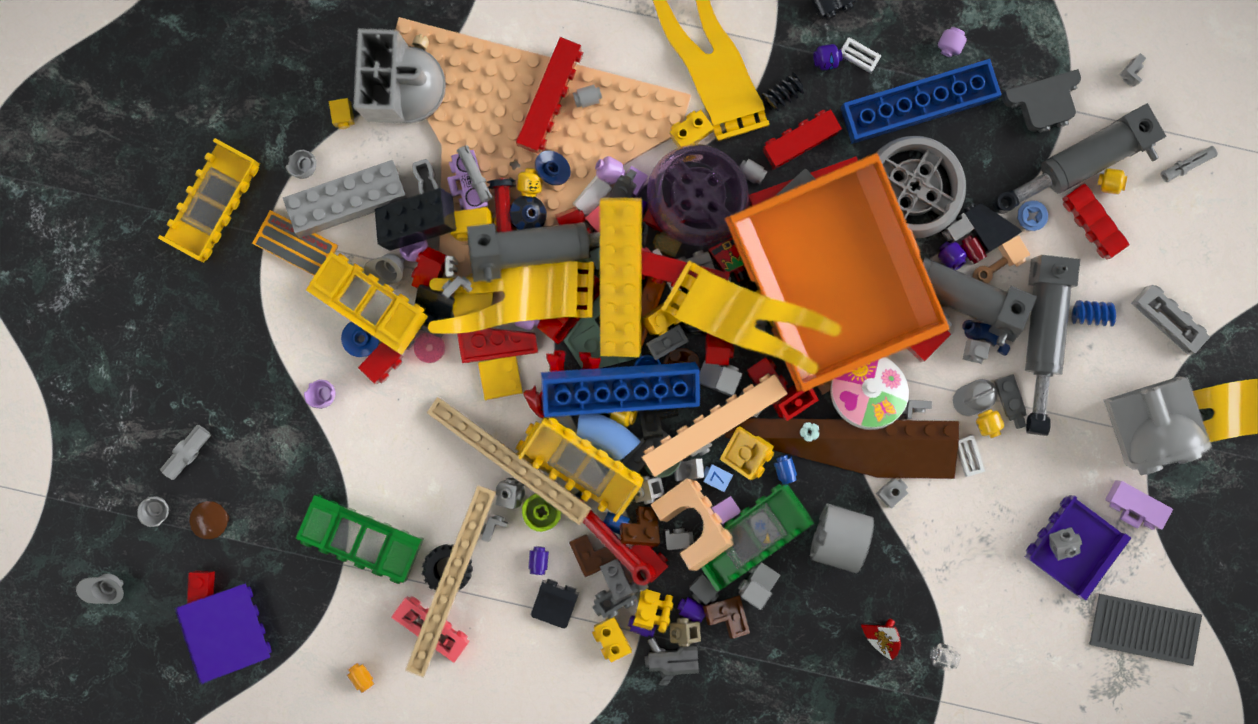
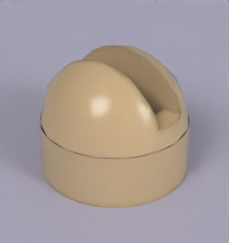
[412,34,429,51]

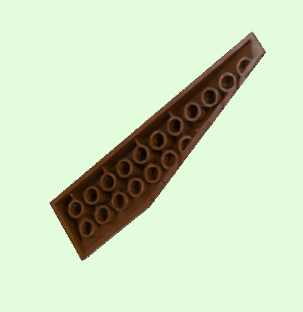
[725,418,959,479]

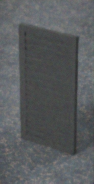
[1089,594,1202,666]

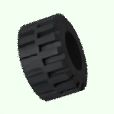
[422,544,473,592]

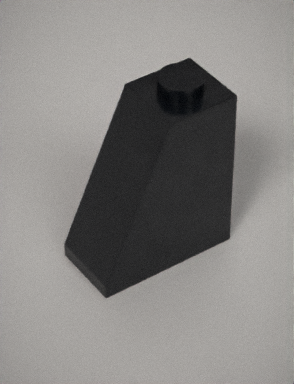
[964,203,1022,254]

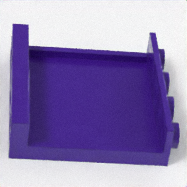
[1024,495,1131,600]
[175,583,272,684]

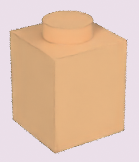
[998,235,1030,267]

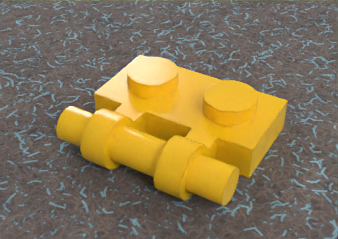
[633,589,674,633]

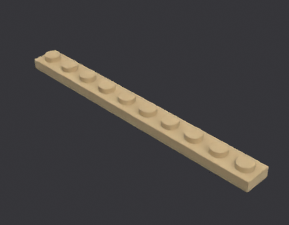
[427,397,592,525]
[405,485,496,678]

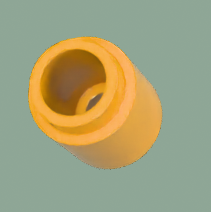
[347,663,374,693]

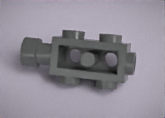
[592,574,649,619]

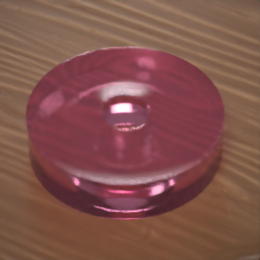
[414,333,445,363]

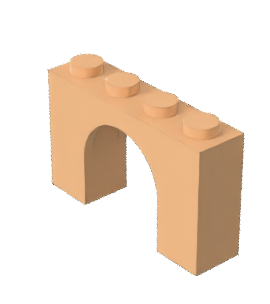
[651,478,734,571]

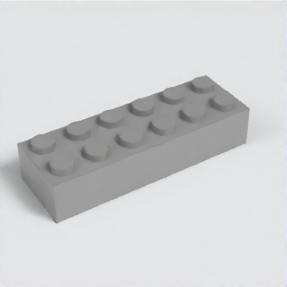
[283,160,407,238]

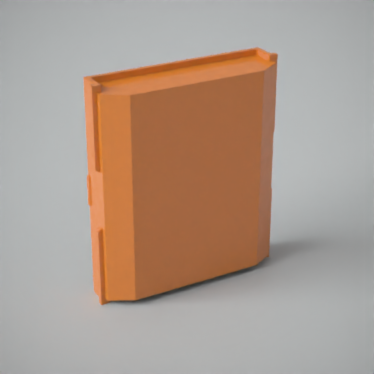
[725,153,950,391]

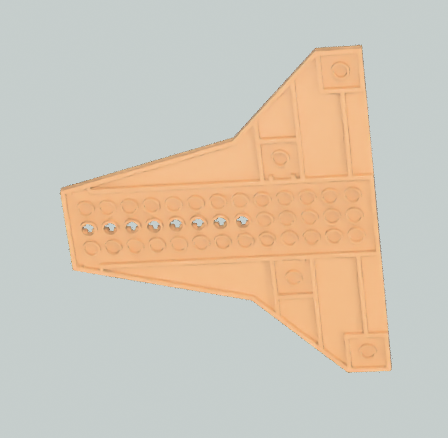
[395,17,691,305]

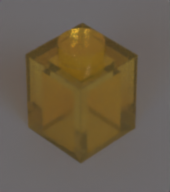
[652,230,683,259]

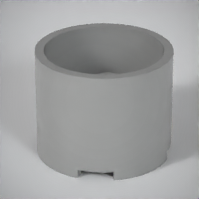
[810,504,874,573]

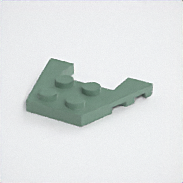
[564,295,642,369]

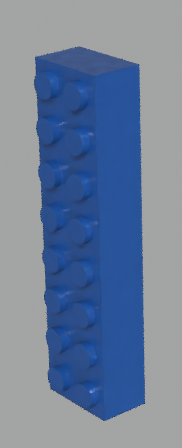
[840,59,1002,144]
[541,362,700,417]

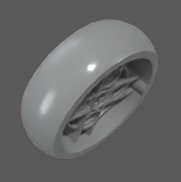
[875,136,966,239]

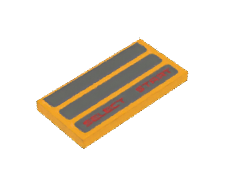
[252,210,338,276]

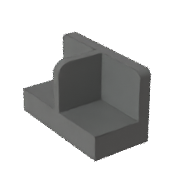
[644,325,689,360]

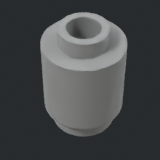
[573,84,602,108]
[738,159,767,185]

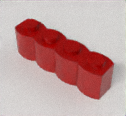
[1062,183,1130,260]
[537,270,600,344]

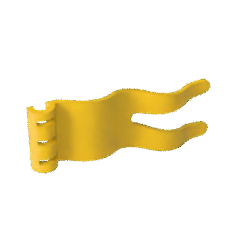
[653,0,770,142]
[428,261,594,334]
[661,261,841,374]
[1193,379,1258,442]

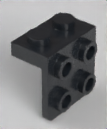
[415,285,455,338]
[531,578,579,629]

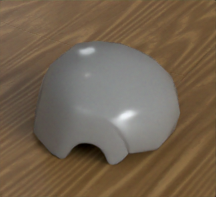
[286,150,316,179]
[137,496,169,527]

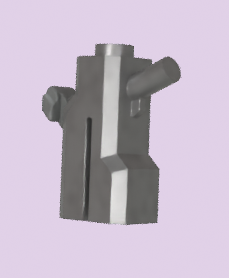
[645,637,699,686]

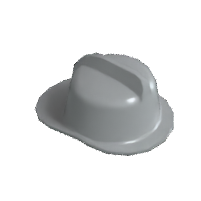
[364,254,405,286]
[953,379,998,416]
[76,573,124,604]

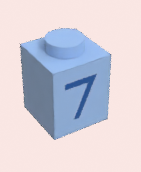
[703,464,733,492]

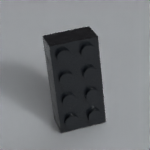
[375,188,456,251]

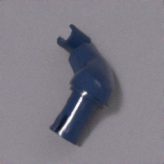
[962,320,1010,356]

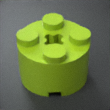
[522,493,562,532]

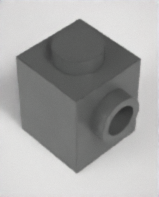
[688,573,719,604]

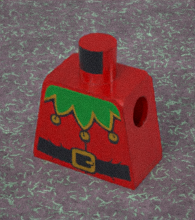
[708,237,748,282]

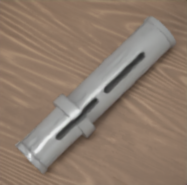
[457,145,493,203]
[1161,146,1218,182]

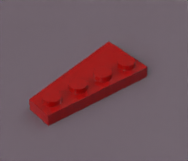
[457,328,538,363]

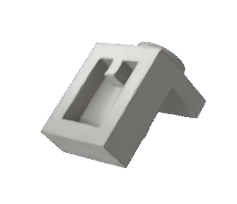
[1119,53,1146,87]
[902,400,932,419]

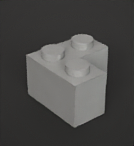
[699,360,742,396]
[738,562,780,610]

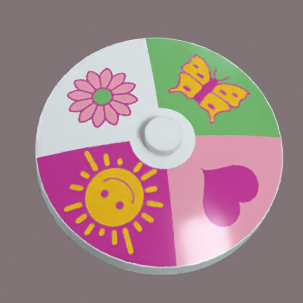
[830,357,909,430]

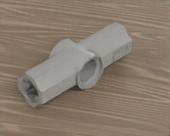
[160,425,211,480]

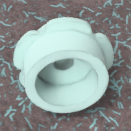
[800,422,819,442]

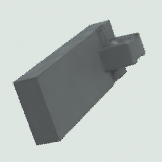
[622,424,669,474]

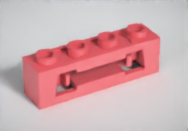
[391,596,470,663]

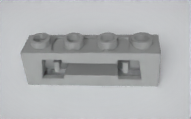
[1131,285,1210,355]

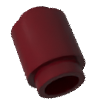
[961,235,987,264]

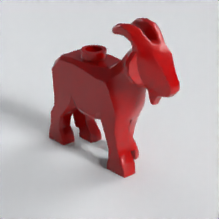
[524,350,601,419]

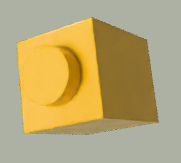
[329,98,355,129]

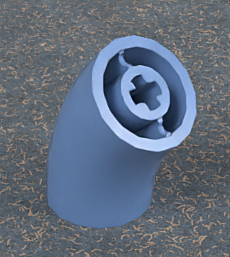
[577,414,641,461]

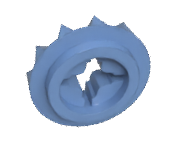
[1017,201,1048,231]

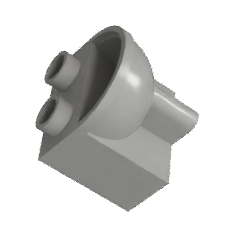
[354,29,446,123]
[1104,376,1212,475]

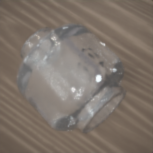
[930,643,961,672]

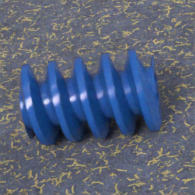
[1071,300,1116,327]

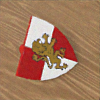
[861,619,901,660]

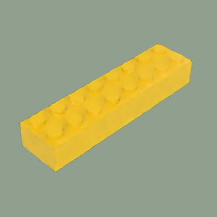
[600,198,642,357]

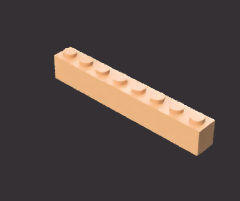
[642,373,787,477]

